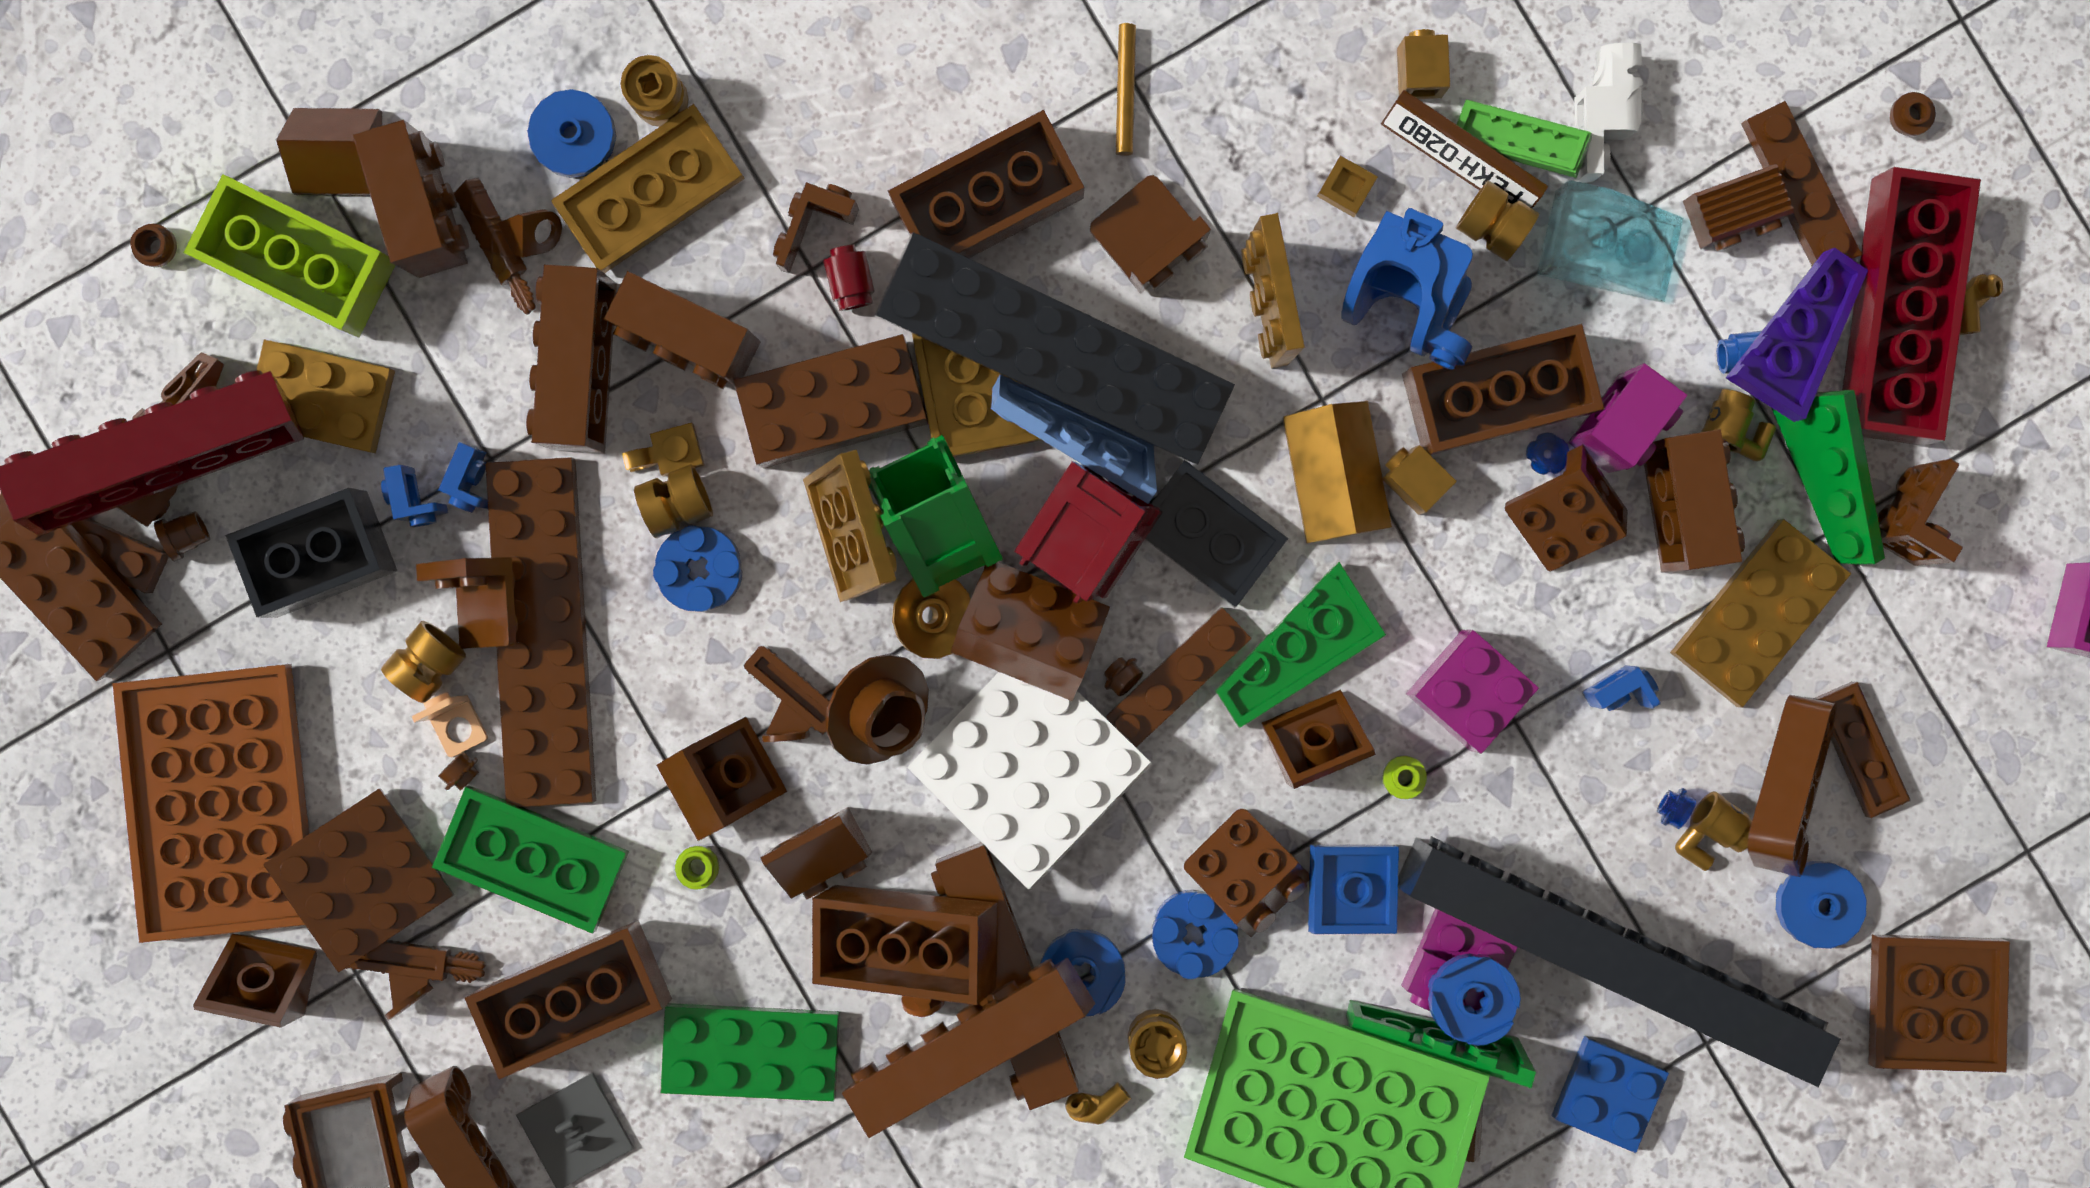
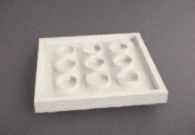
[907,672,1153,890]

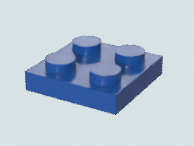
[1308,845,1399,934]
[1551,1036,1669,1153]

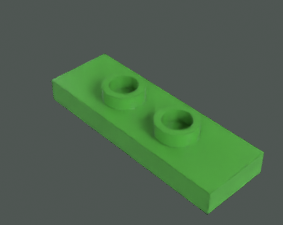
[1456,99,1592,178]

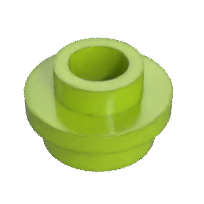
[1382,756,1427,799]
[675,846,719,890]

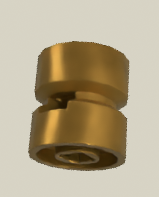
[620,55,689,127]
[1455,180,1540,261]
[634,464,713,539]
[381,621,466,703]
[1127,1009,1187,1079]

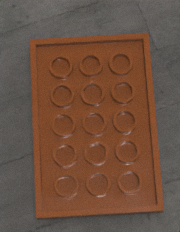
[112,664,309,943]

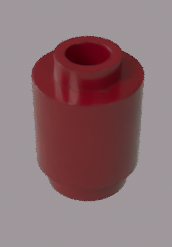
[823,244,875,311]

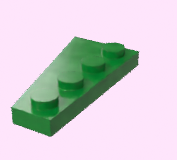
[1772,390,1885,564]
[1346,1000,1536,1088]

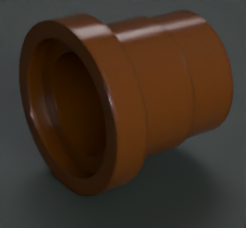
[154,511,210,562]

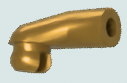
[1960,274,2003,335]
[1065,1082,1132,1125]

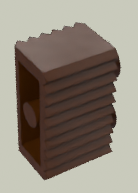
[1683,164,1794,252]

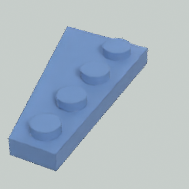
[991,374,1157,504]

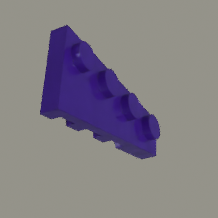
[1726,248,1868,422]

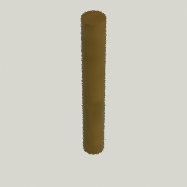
[1116,23,1136,156]

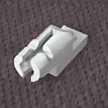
[1574,43,1643,183]

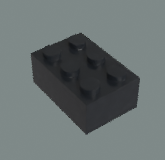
[225,488,398,618]

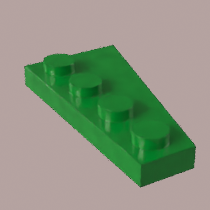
[1215,562,1386,728]

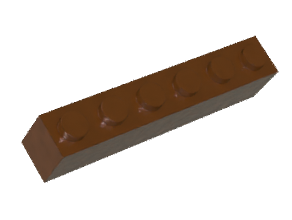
[931,842,1079,1110]
[842,958,1096,1138]

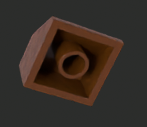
[656,717,788,841]
[760,807,872,900]

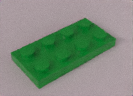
[432,786,629,934]
[661,1003,840,1102]

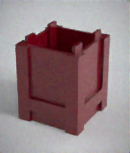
[1014,461,1163,604]

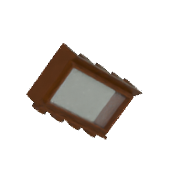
[283,1072,419,1188]

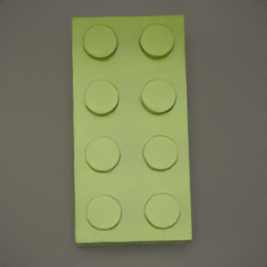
[183,174,396,338]

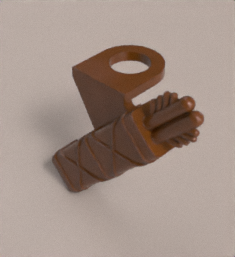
[454,178,562,315]
[744,646,830,742]
[345,940,486,1021]

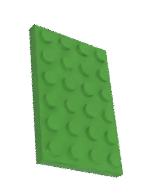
[1184,988,1490,1188]

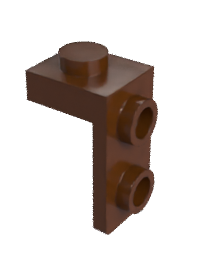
[773,182,859,273]

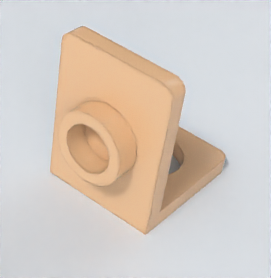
[412,692,488,757]

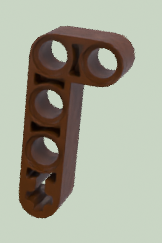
[1747,695,1837,877]
[404,1066,517,1188]

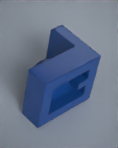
[438,442,488,513]
[1582,665,1661,711]

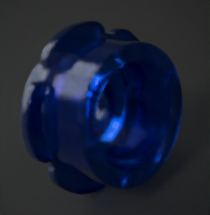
[1526,432,1569,475]
[1657,788,1696,829]

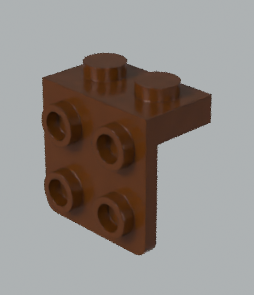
[1090,175,1211,294]
[1184,809,1309,937]

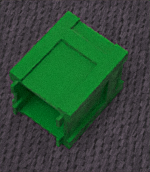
[869,435,1003,598]

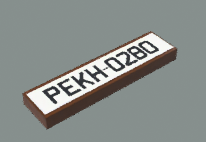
[1381,90,1549,208]

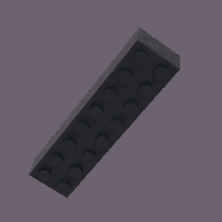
[874,232,1235,465]

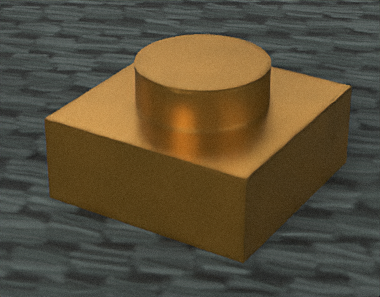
[1317,155,1378,218]

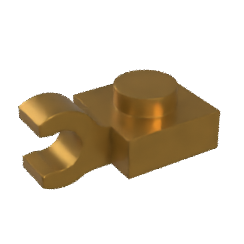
[622,422,705,477]

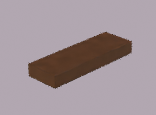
[1813,681,1911,818]

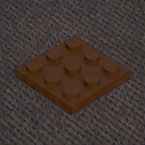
[263,788,455,973]
[1868,935,2010,1073]

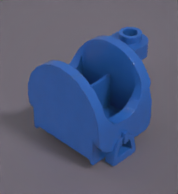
[1341,208,1473,369]

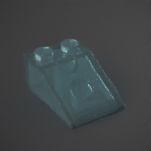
[1537,180,1683,303]

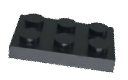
[1145,460,1288,608]

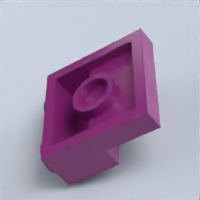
[1401,909,1517,1011]

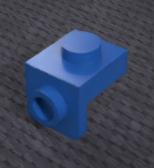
[381,464,448,527]

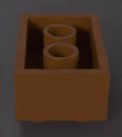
[353,119,469,278]
[604,271,761,390]
[1644,429,1745,572]
[951,562,1110,701]

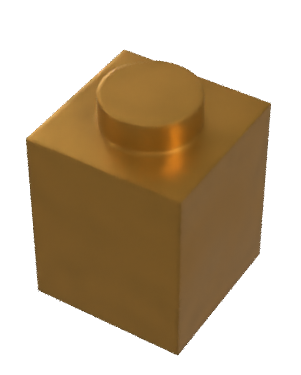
[1397,29,1450,99]
[1383,445,1457,515]

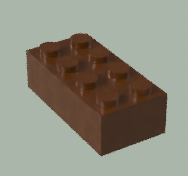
[888,110,1085,258]
[526,264,617,454]
[1402,324,1604,455]
[734,334,929,469]
[812,885,997,1005]
[465,920,672,1080]

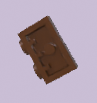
[1505,444,1628,571]
[1877,459,1963,566]
[416,557,518,649]

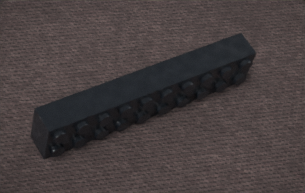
[1398,836,1841,1088]

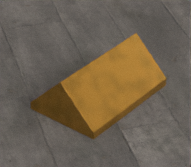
[1282,401,1392,544]

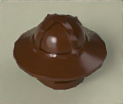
[826,654,929,765]

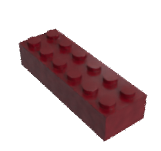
[1842,167,1981,446]
[0,370,304,536]

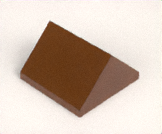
[276,108,382,196]
[1261,689,1376,789]
[193,933,317,1028]

